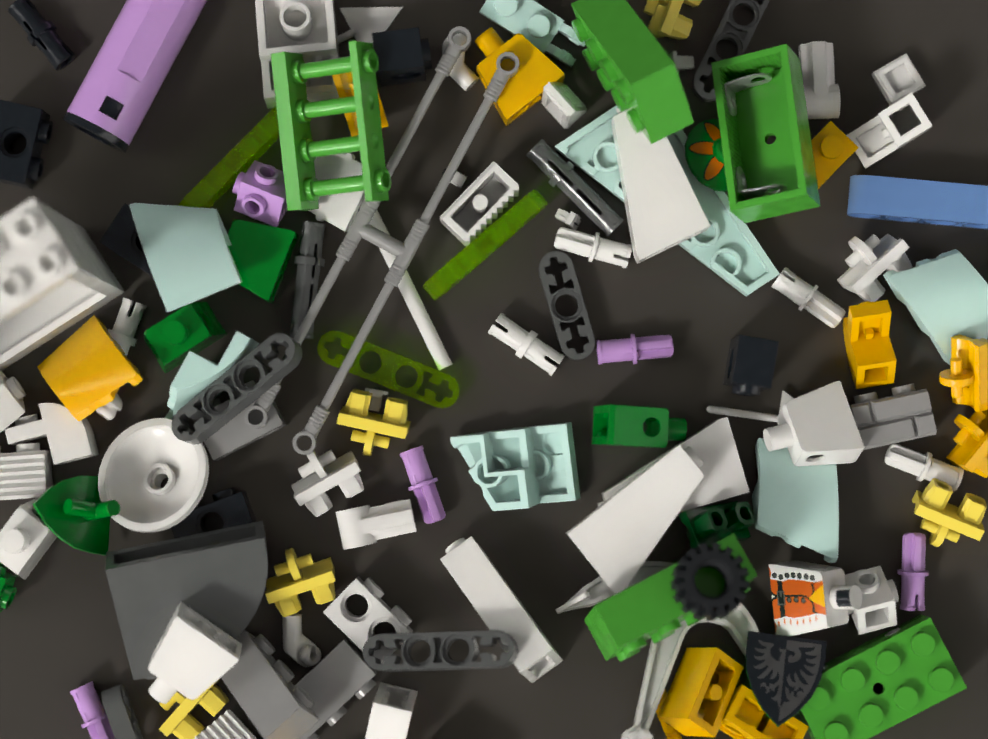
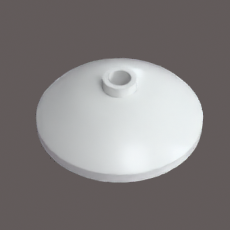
[98,418,209,533]

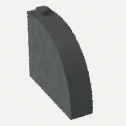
[105,521,268,680]

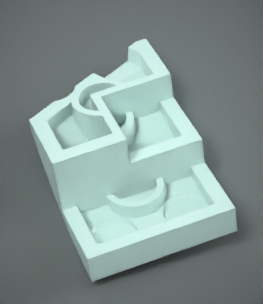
[129,203,243,313]
[883,249,988,365]
[165,331,260,420]
[450,422,581,511]
[752,438,839,563]

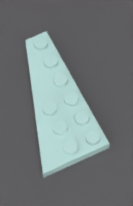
[554,105,780,296]

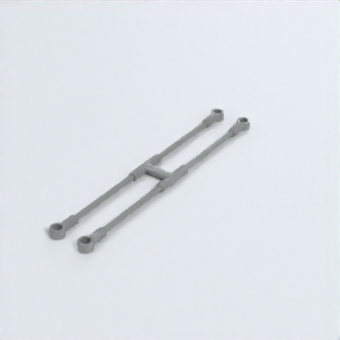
[244,26,520,455]

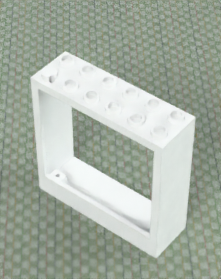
[0,198,125,371]

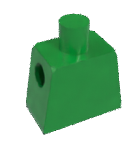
[228,219,299,304]
[143,302,227,373]
[592,404,687,448]

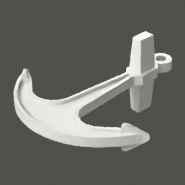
[556,561,759,739]

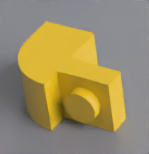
[843,300,897,389]

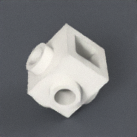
[845,566,899,635]

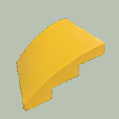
[37,315,143,421]

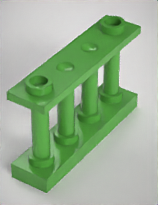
[271,41,391,211]

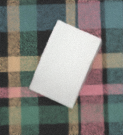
[255,0,340,108]

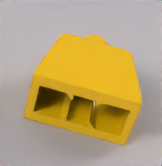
[474,27,565,126]

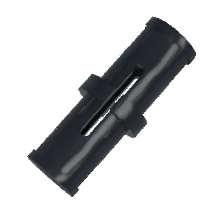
[8,0,76,71]

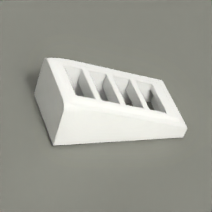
[541,82,587,129]

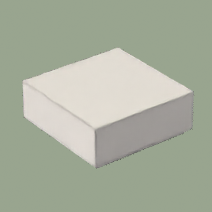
[871,53,926,106]

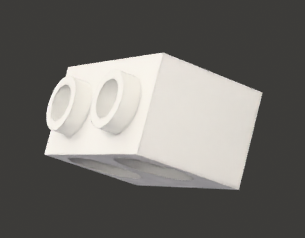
[323,576,413,663]

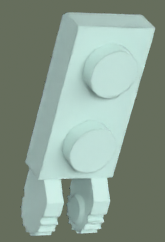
[479,0,586,67]

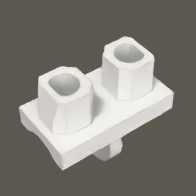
[837,234,912,302]
[291,450,364,517]

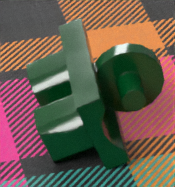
[679,501,755,549]

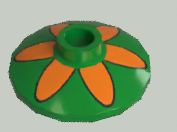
[684,119,728,192]

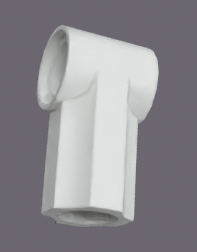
[798,41,841,119]
[335,499,417,550]

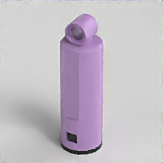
[63,0,207,153]

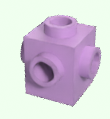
[232,160,287,227]

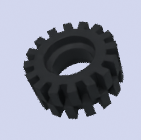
[671,543,749,621]

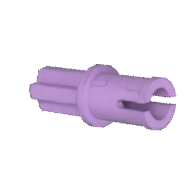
[596,334,674,365]
[400,445,446,524]
[897,532,929,611]
[70,681,115,739]

